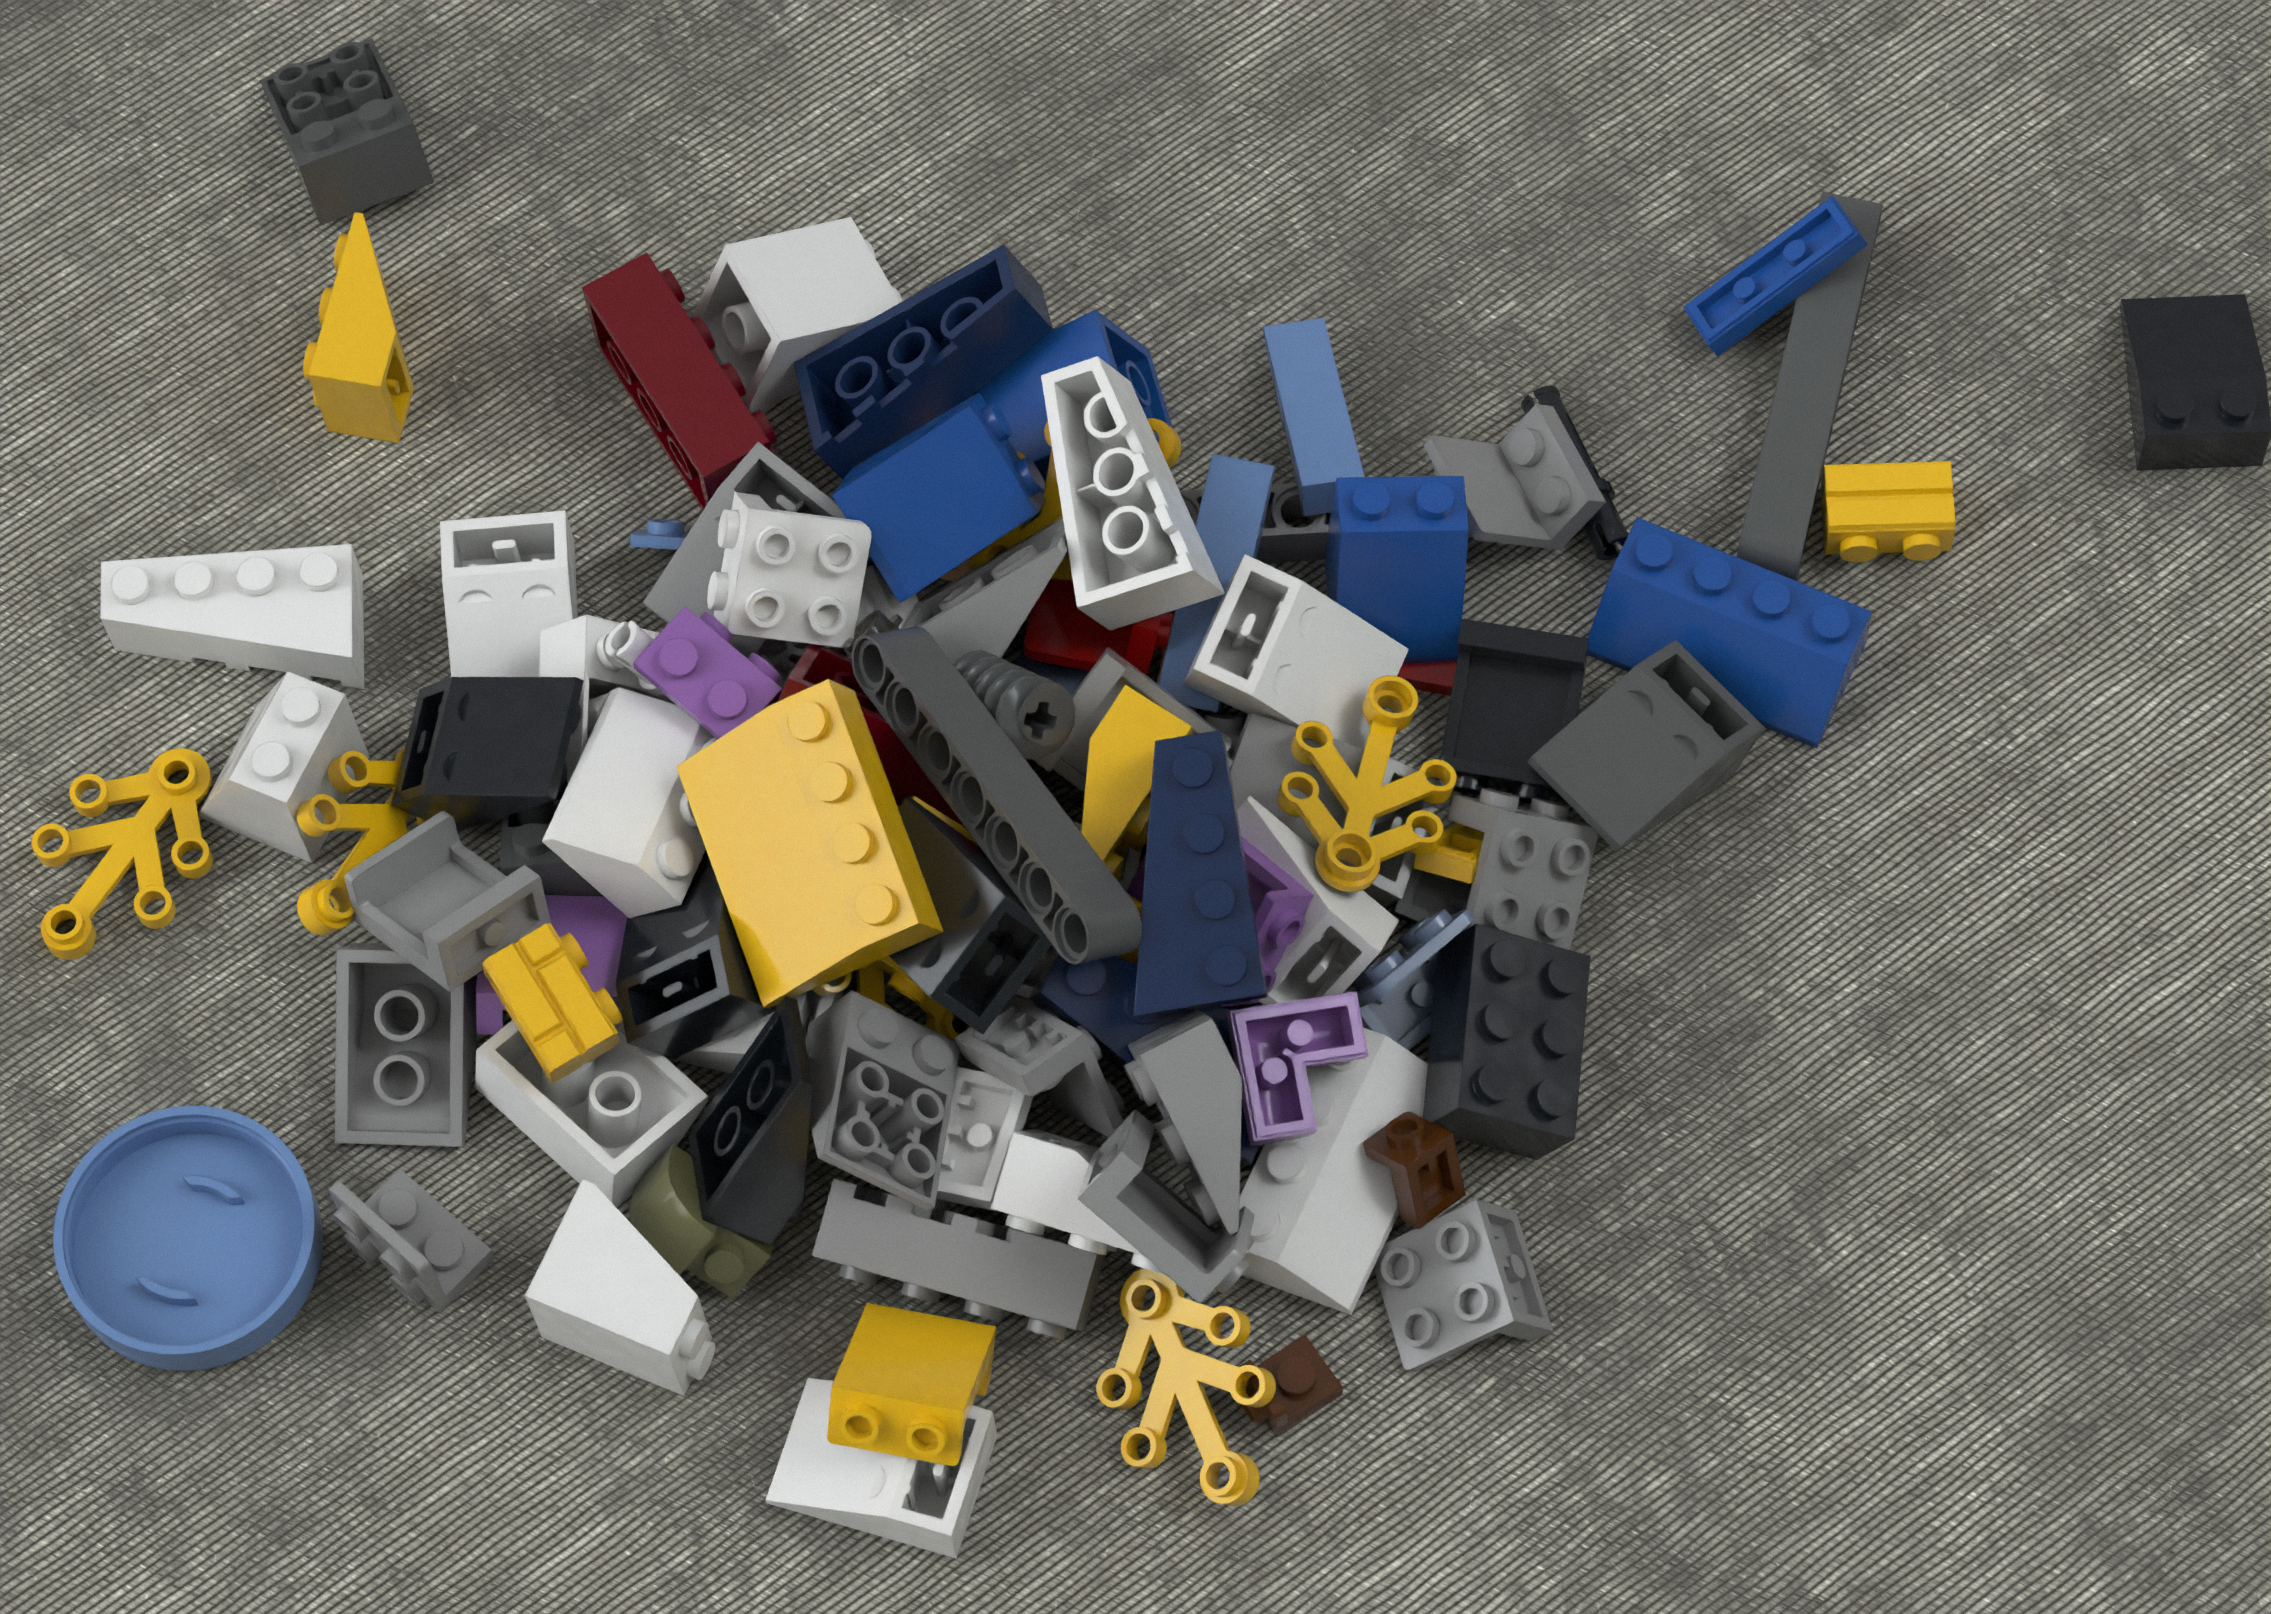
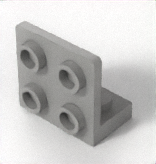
[1424,404,1606,550]
[955,995,1125,1138]
[328,1168,495,1314]
[1374,1199,1553,1372]

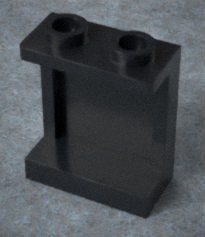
[1438,619,1589,804]

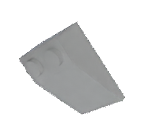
[903,517,1068,664]
[335,943,478,1147]

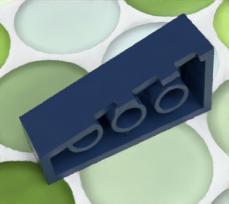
[794,245,1053,480]
[1134,730,1269,1019]
[1029,946,1260,1167]

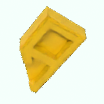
[1414,823,1485,884]

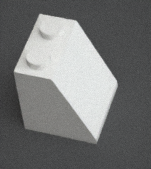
[692,217,902,413]
[199,671,370,863]
[525,1179,715,1396]

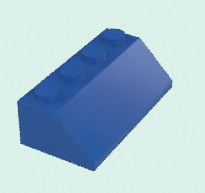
[1588,517,1872,749]

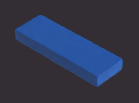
[1683,195,1868,357]

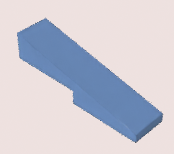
[1263,318,1365,516]
[1158,454,1275,713]

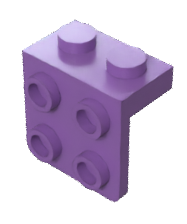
[633,606,782,739]

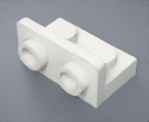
[933,1067,1034,1211]

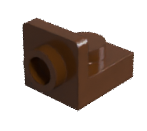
[1363,1112,1466,1229]
[1239,1335,1343,1438]

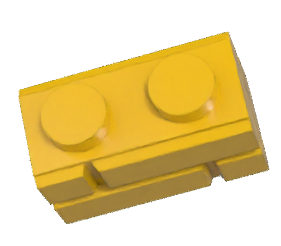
[1820,461,1956,562]
[482,923,623,1083]

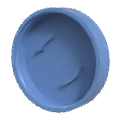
[53,1106,323,1371]

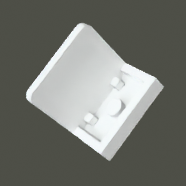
[707,492,872,647]

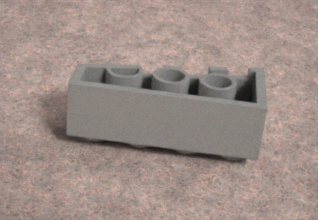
[812,1179,1106,1340]

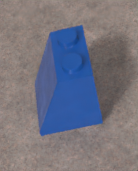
[969,310,1181,494]
[832,393,1046,603]
[1324,476,1469,664]

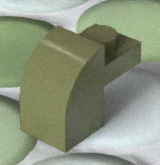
[629,1143,773,1299]

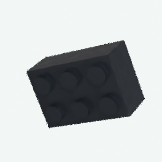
[1423,924,1591,1160]

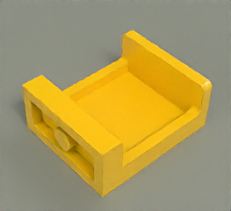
[827,1303,996,1466]

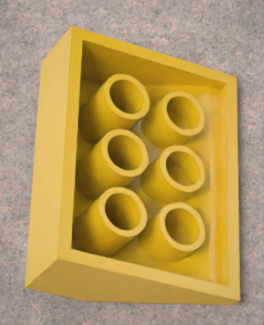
[676,679,944,1008]

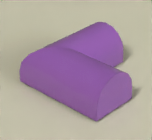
[1226,991,1369,1145]

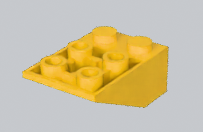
[303,212,414,443]
[1081,685,1192,882]

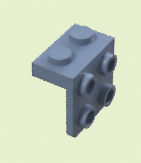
[1352,908,1476,1050]

